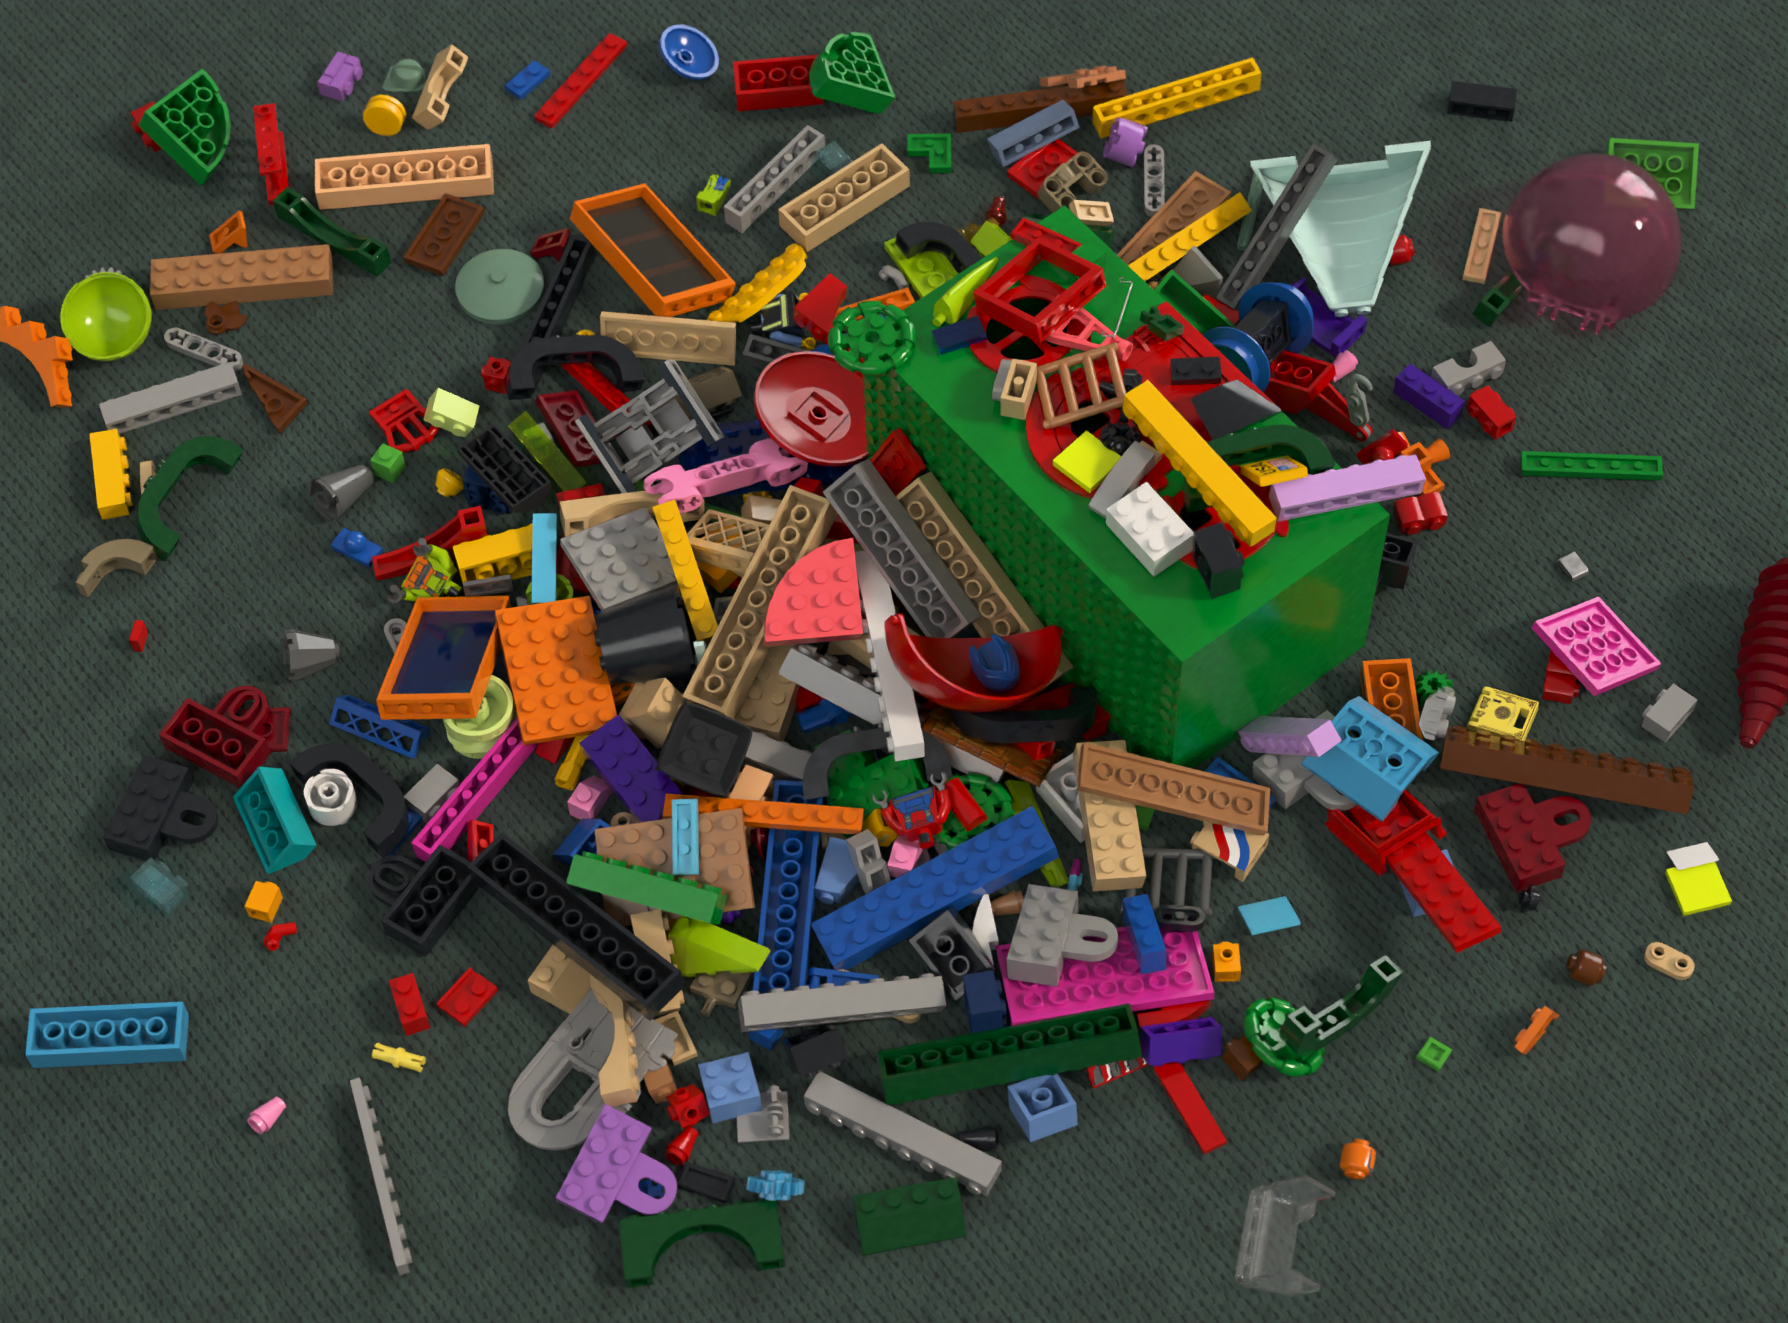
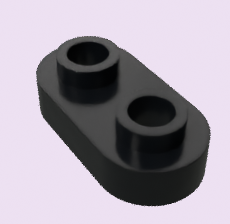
[1154,904,1205,932]

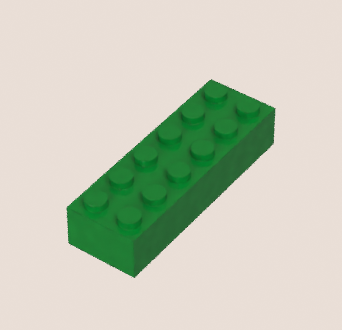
[566,851,728,925]

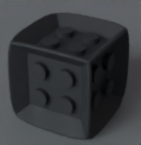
[655,699,755,799]

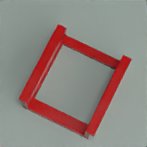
[1325,789,1447,877]

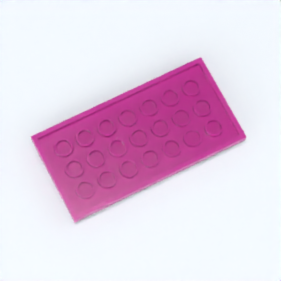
[995,927,1214,1025]

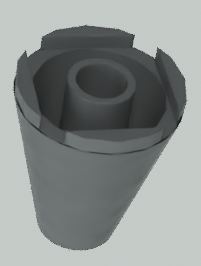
[308,465,374,520]

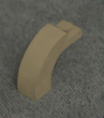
[76,539,158,597]

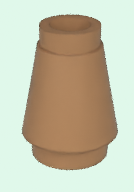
[990,889,1024,916]

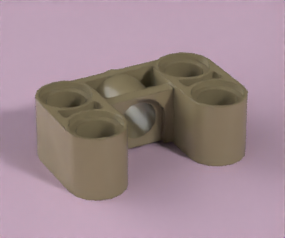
[1038,151,1108,213]

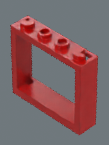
[973,237,1106,343]

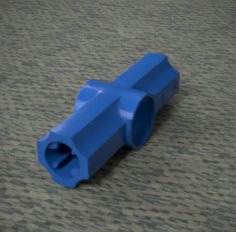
[796,698,855,734]

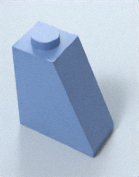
[815,837,860,905]

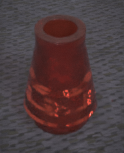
[985,196,1007,228]

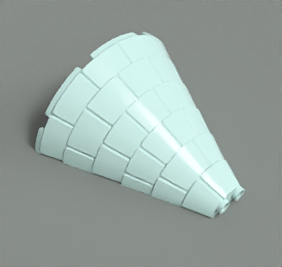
[1251,141,1431,317]

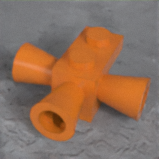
[1396,432,1450,495]

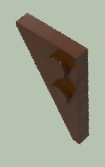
[242,364,308,434]

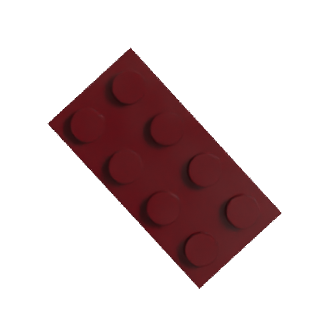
[535,390,602,467]

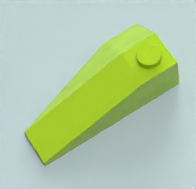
[668,915,770,977]

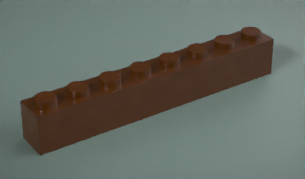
[953,79,1128,133]

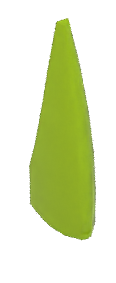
[932,257,999,327]

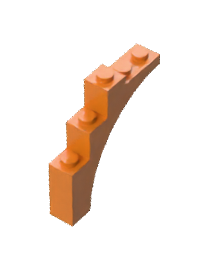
[0,306,73,408]

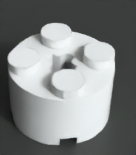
[304,769,358,826]

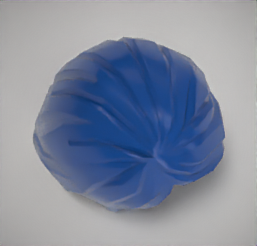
[969,634,1020,694]

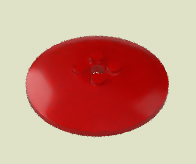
[754,351,869,467]

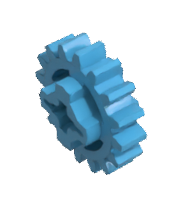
[747,1170,804,1200]

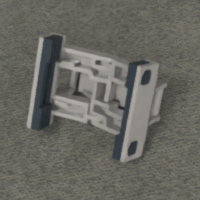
[575,358,725,494]

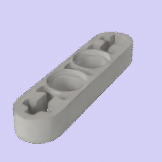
[1144,145,1165,217]
[164,327,243,372]

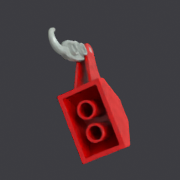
[1263,350,1373,442]

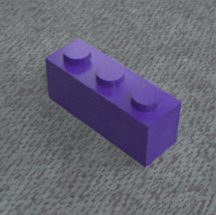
[1393,364,1465,430]
[1140,1017,1222,1066]

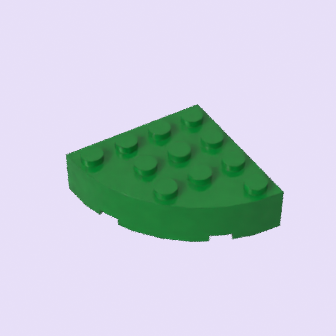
[810,32,896,114]
[138,69,230,186]

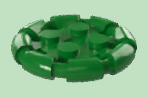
[828,301,916,376]
[932,772,1014,850]
[1243,997,1325,1077]

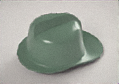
[382,59,425,92]

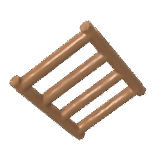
[1036,342,1126,430]

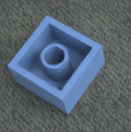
[698,1052,762,1124]
[1007,1074,1078,1142]

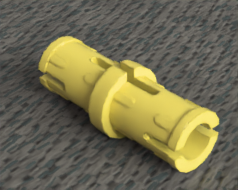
[372,1043,426,1073]

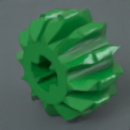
[1415,669,1454,707]

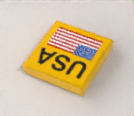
[1241,456,1308,487]

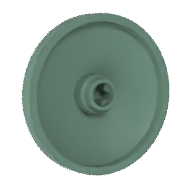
[455,249,545,324]

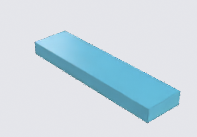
[532,513,557,605]

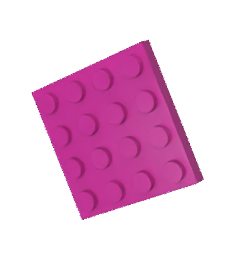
[1531,597,1661,696]

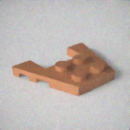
[1039,66,1126,88]

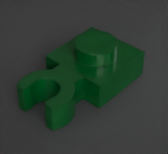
[1140,306,1184,341]

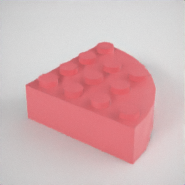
[764,538,863,647]

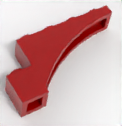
[372,506,488,581]

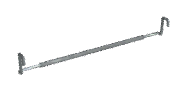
[1101,277,1132,338]

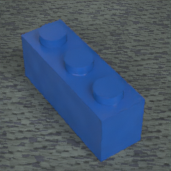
[1123,894,1166,974]

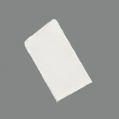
[1667,842,1719,870]

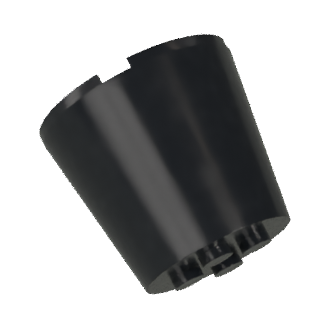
[594,584,696,685]

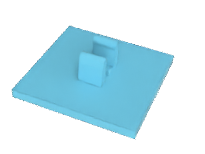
[1238,896,1301,935]

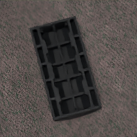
[457,424,552,513]

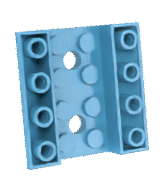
[1301,696,1439,822]

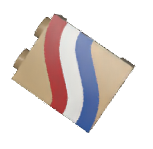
[1190,821,1269,882]

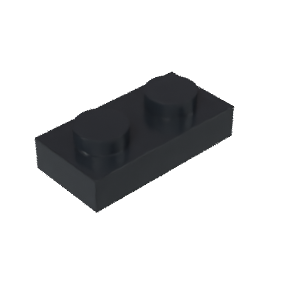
[1170,357,1222,385]

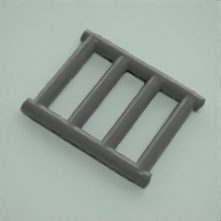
[1120,848,1215,917]

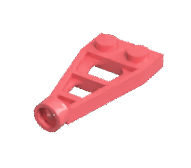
[1045,295,1133,361]

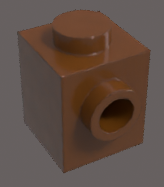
[1222,1035,1263,1081]

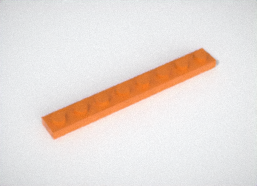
[663,794,864,835]

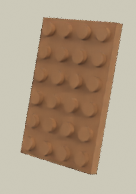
[595,808,755,926]

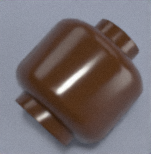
[1566,949,1606,986]

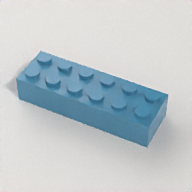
[25,1002,189,1068]

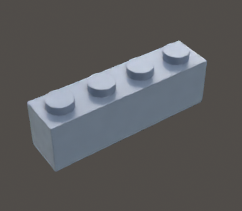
[987,100,1079,167]

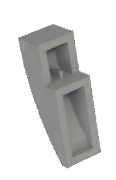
[1088,441,1155,519]
[846,829,891,895]

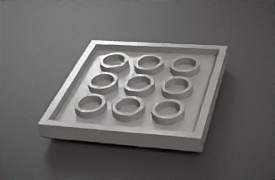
[560,507,678,612]

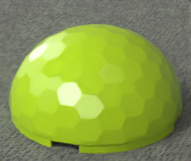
[60,272,152,362]

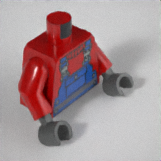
[872,771,951,849]

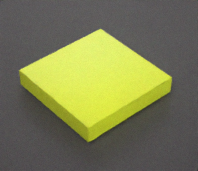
[1053,431,1121,493]
[1665,862,1732,916]

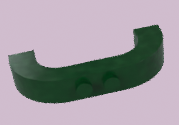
[1182,425,1335,513]
[136,436,244,561]
[1279,955,1404,1057]

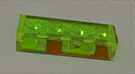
[508,411,586,491]

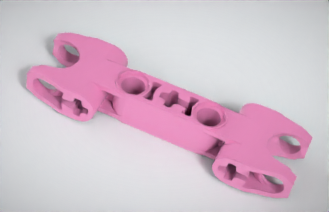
[644,438,808,513]

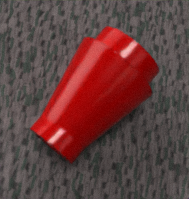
[665,1126,699,1166]

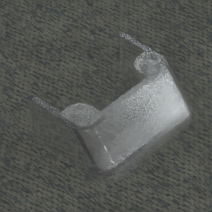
[1235,1175,1336,1296]

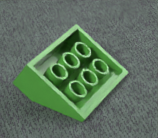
[1605,138,1699,209]

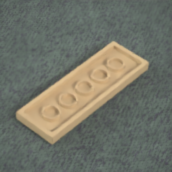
[600,312,736,366]

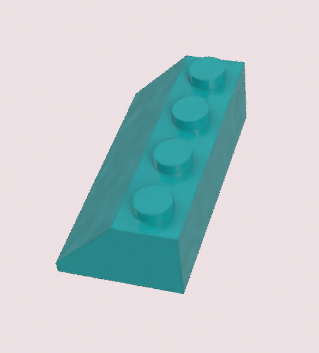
[233,767,317,874]

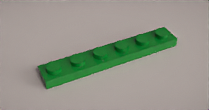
[1520,451,1663,481]

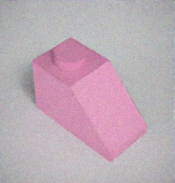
[567,775,612,820]
[887,836,923,878]

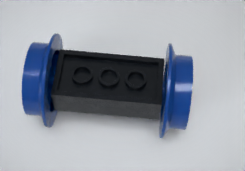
[1203,282,1314,392]

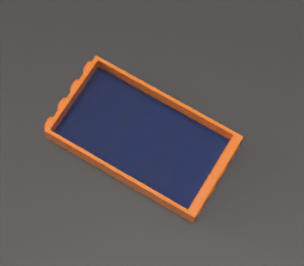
[376,596,511,720]

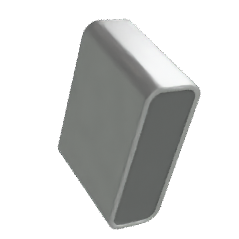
[1557,552,1589,582]

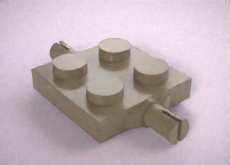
[690,971,755,1017]

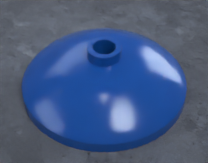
[659,25,719,80]

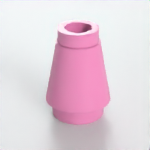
[1331,350,1358,383]
[247,1096,286,1134]

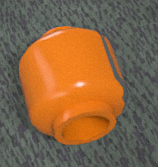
[1339,1139,1376,1180]

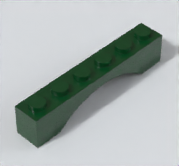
[273,187,391,277]
[1472,217,1573,328]

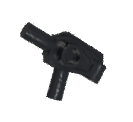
[1099,368,1142,423]

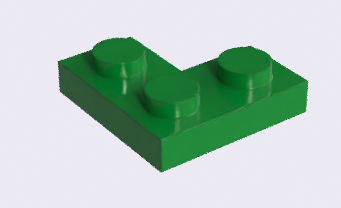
[908,134,951,173]

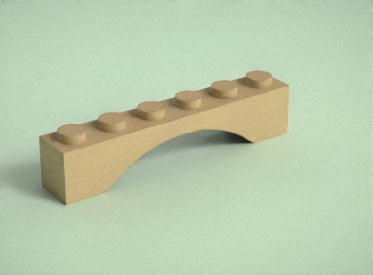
[560,491,704,537]
[590,974,640,1107]

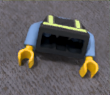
[751,291,816,351]

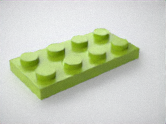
[884,237,958,298]

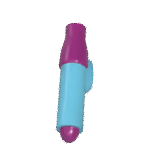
[1067,859,1083,891]

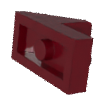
[530,228,571,262]

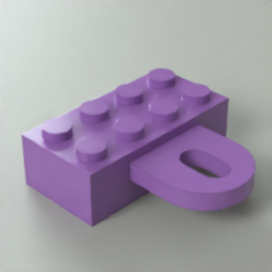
[556,1104,677,1224]

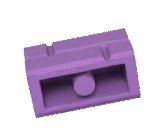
[317,52,363,101]

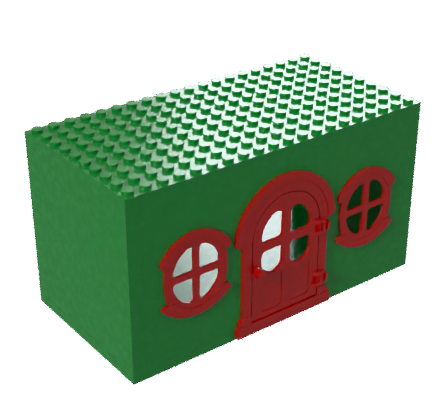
[862,205,1390,769]

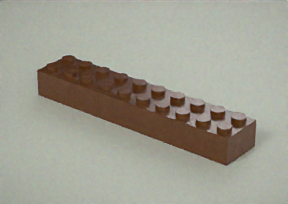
[1440,725,1694,815]

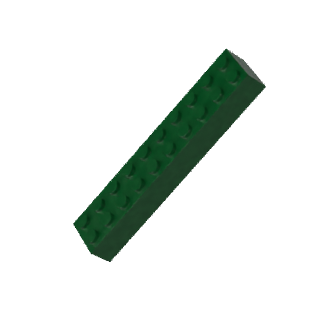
[877,1003,1142,1105]

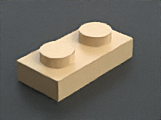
[1069,200,1114,226]

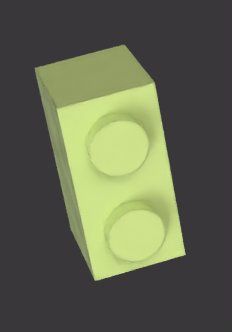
[424,388,479,437]

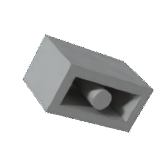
[1642,684,1697,743]
[403,764,460,823]

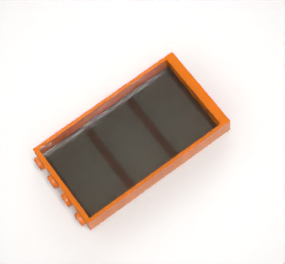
[570,184,736,317]

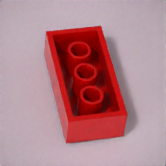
[733,55,823,112]

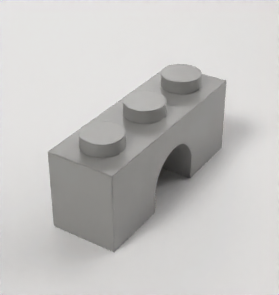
[1431,341,1506,396]

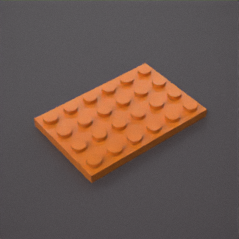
[495,596,617,745]

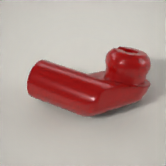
[263,922,297,951]

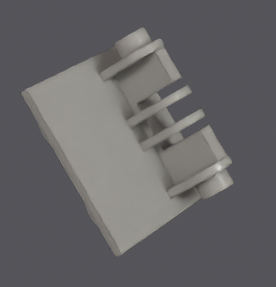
[737,1086,790,1143]

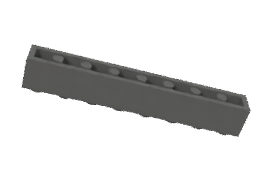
[1216,143,1337,311]

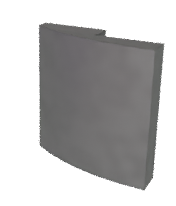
[463,574,515,597]

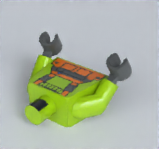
[387,538,462,603]

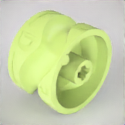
[443,673,517,759]

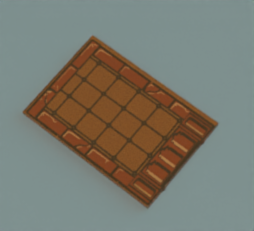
[920,704,1063,788]

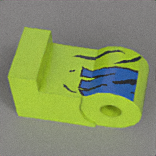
[696,174,731,216]

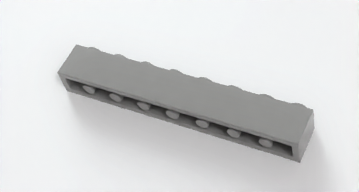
[738,973,946,1032]
[804,1071,1002,1196]

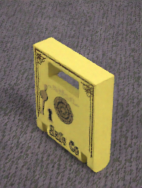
[1467,687,1539,741]

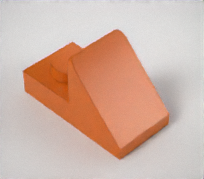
[209,211,247,254]

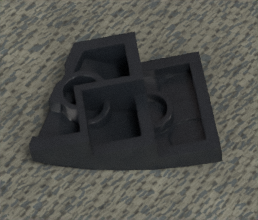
[1191,380,1281,440]

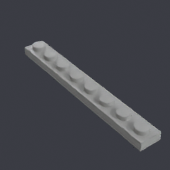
[350,1078,413,1275]

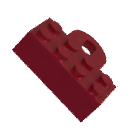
[159,685,271,788]
[1474,783,1591,893]

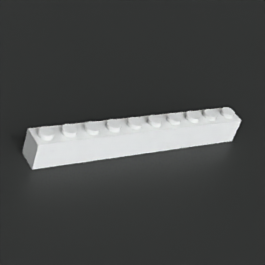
[855,550,925,761]

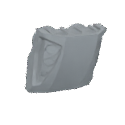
[1419,686,1456,740]

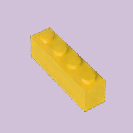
[90,429,133,520]

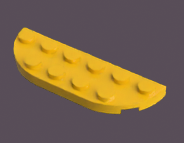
[707,243,807,323]

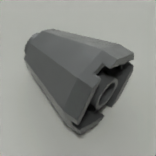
[281,629,339,680]

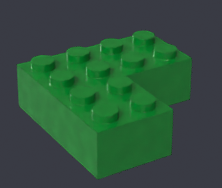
[1153,269,1235,335]
[815,726,929,838]

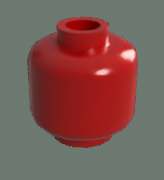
[1389,235,1415,266]

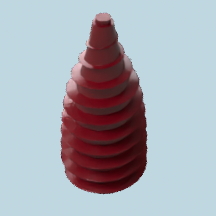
[1736,557,1788,749]

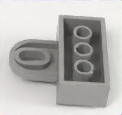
[1253,710,1357,811]
[1007,884,1118,987]

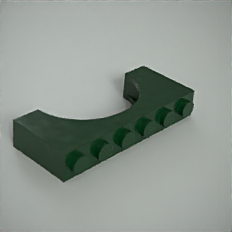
[619,1198,785,1288]

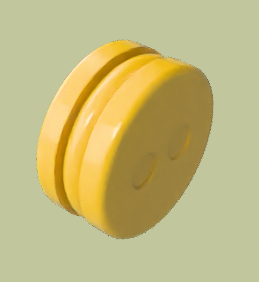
[363,95,406,136]

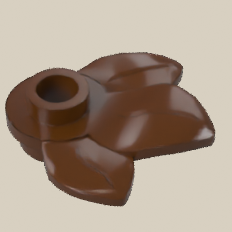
[204,301,248,335]

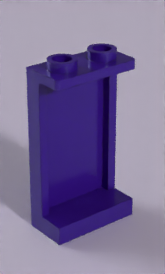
[1291,277,1367,358]

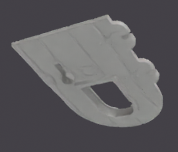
[508,989,678,1151]

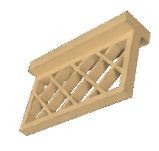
[687,509,769,574]

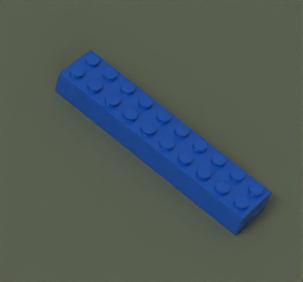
[753,780,825,994]
[811,806,1059,970]

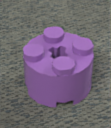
[1103,117,1147,168]

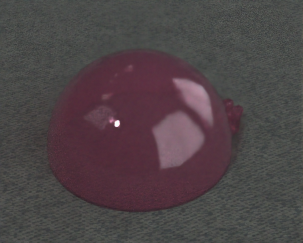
[1502,153,1682,335]

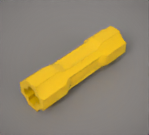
[554,734,591,790]

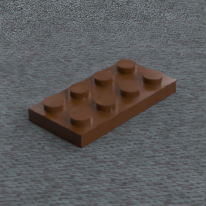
[403,193,485,276]

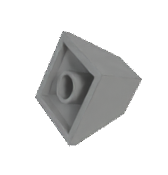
[1173,245,1223,299]

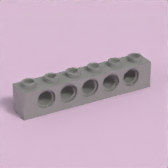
[724,125,826,233]

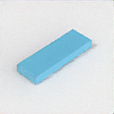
[672,799,699,875]

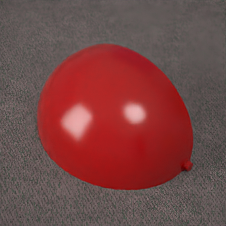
[884,613,1063,712]

